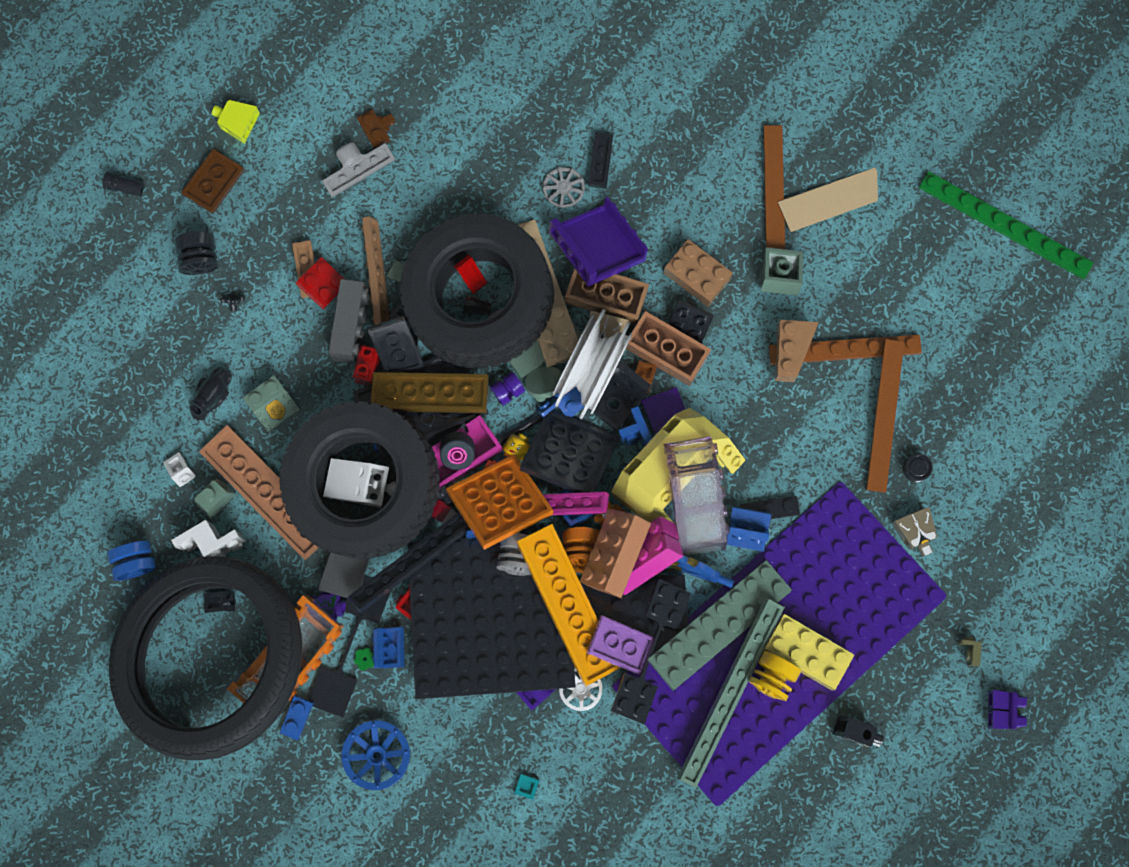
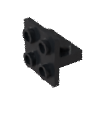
[669,300,714,344]

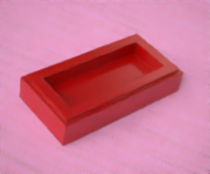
[454,255,487,294]

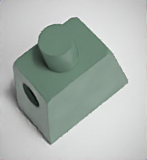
[194,480,237,520]

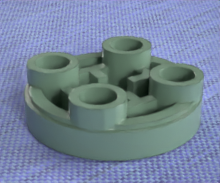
[525,366,561,402]

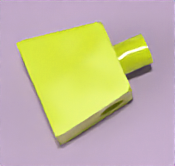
[212,100,260,144]

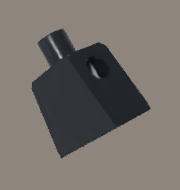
[832,716,884,747]

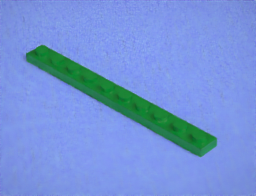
[919,172,1094,280]

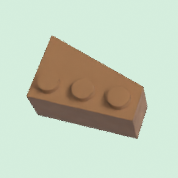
[775,320,819,382]

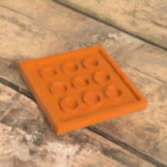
[446,455,553,550]

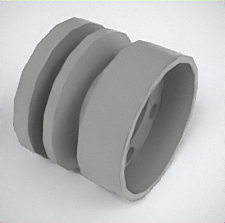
[496,533,531,576]

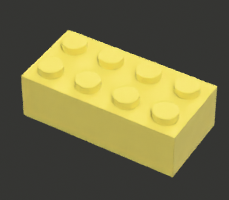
[764,614,854,691]

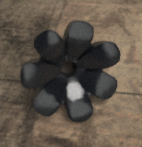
[220,293,245,312]
[437,482,452,505]

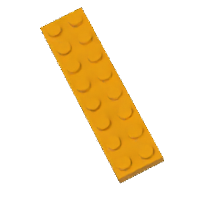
[516,524,620,686]

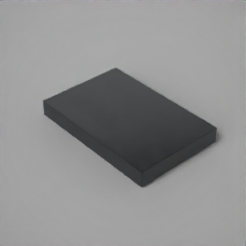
[368,316,424,373]

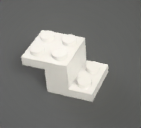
[171,520,246,557]

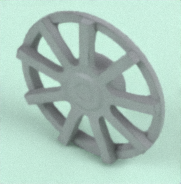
[543,167,585,208]

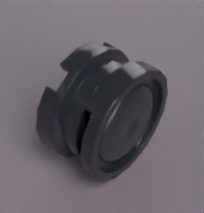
[903,454,933,483]

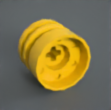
[748,651,802,701]

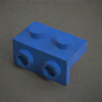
[372,627,405,669]

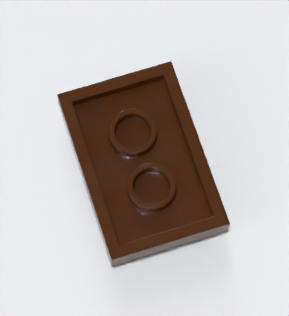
[181,149,245,214]

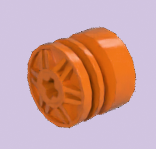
[562,527,600,573]

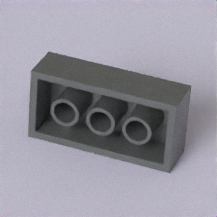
[329,279,371,365]

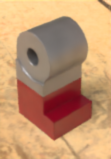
[431,499,457,524]

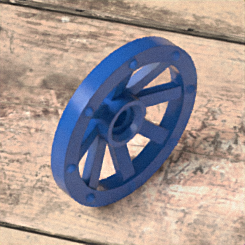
[342,721,410,790]

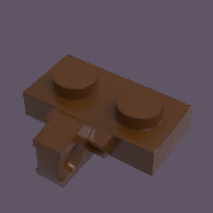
[357,109,396,150]

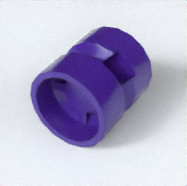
[490,371,525,406]

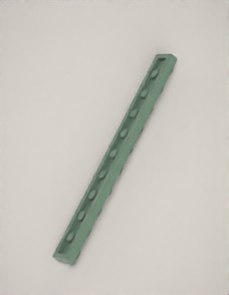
[677,598,785,788]

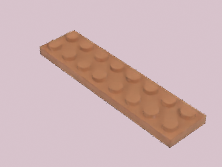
[199,425,319,560]

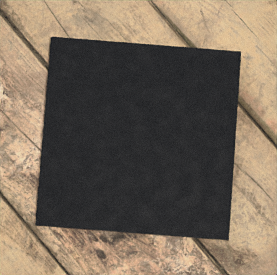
[408,531,576,700]

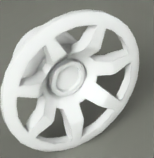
[559,668,602,711]

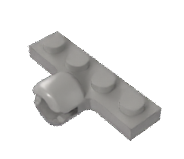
[322,142,395,198]

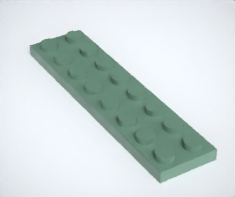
[648,560,792,691]

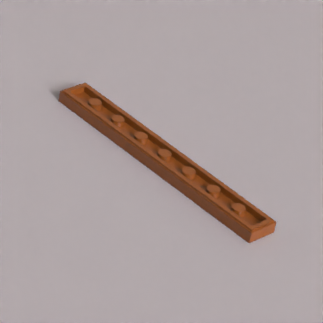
[763,125,785,250]
[866,339,904,493]

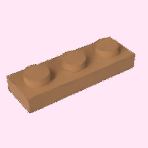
[292,240,315,299]

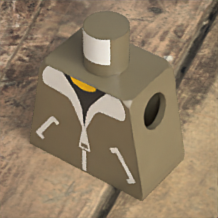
[892,507,937,557]

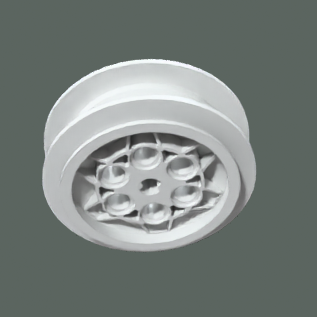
[553,309,632,419]

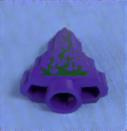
[297,592,346,627]

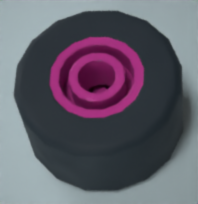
[440,432,475,470]

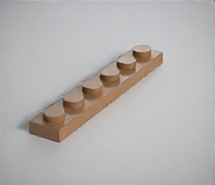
[362,216,390,325]

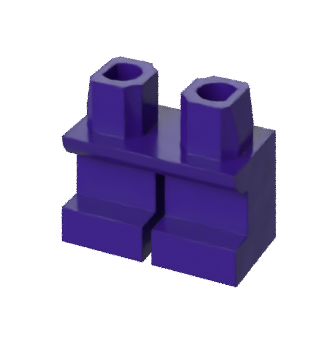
[988,690,1027,729]

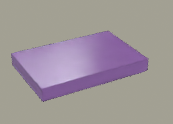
[586,616,653,675]

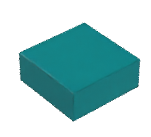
[515,774,540,800]

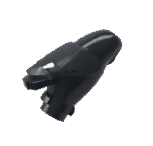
[189,367,232,421]

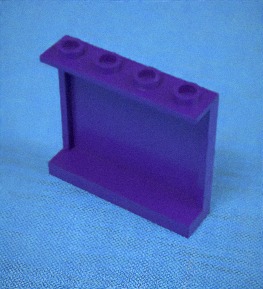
[549,196,648,286]

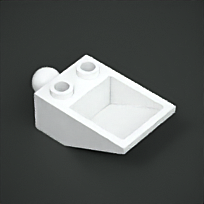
[323,459,396,508]

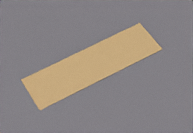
[778,168,878,232]

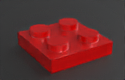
[295,257,346,310]

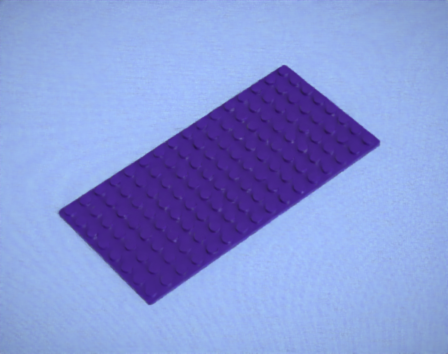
[612,482,946,806]

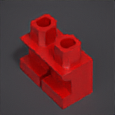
[353,345,381,386]

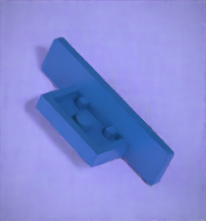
[536,387,584,417]

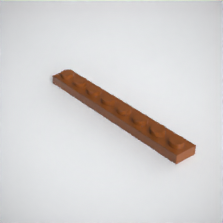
[768,335,922,365]

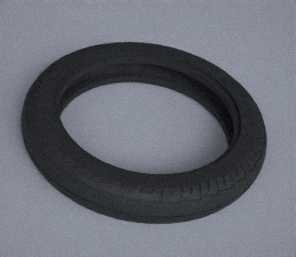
[109,556,302,760]

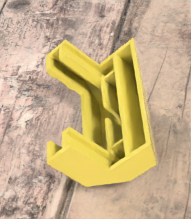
[611,408,745,533]

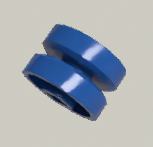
[107,541,157,581]

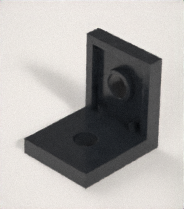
[588,361,651,431]

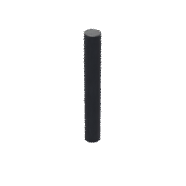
[496,414,545,445]

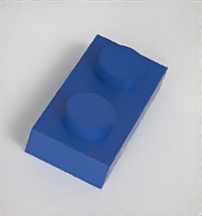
[280,695,314,740]

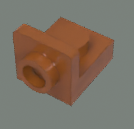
[635,360,657,394]

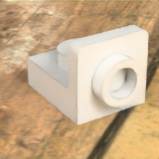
[163,452,196,487]

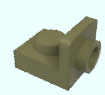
[958,637,982,667]

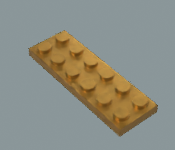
[371,372,489,413]

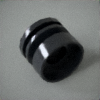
[174,231,219,275]

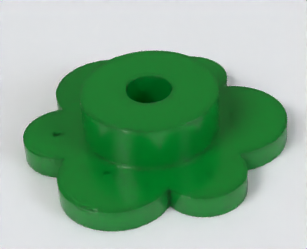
[354,648,374,671]

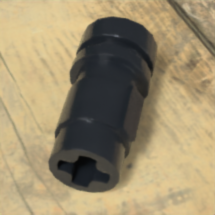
[103,171,145,197]

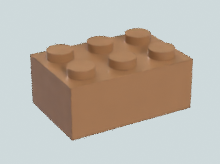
[664,239,733,307]

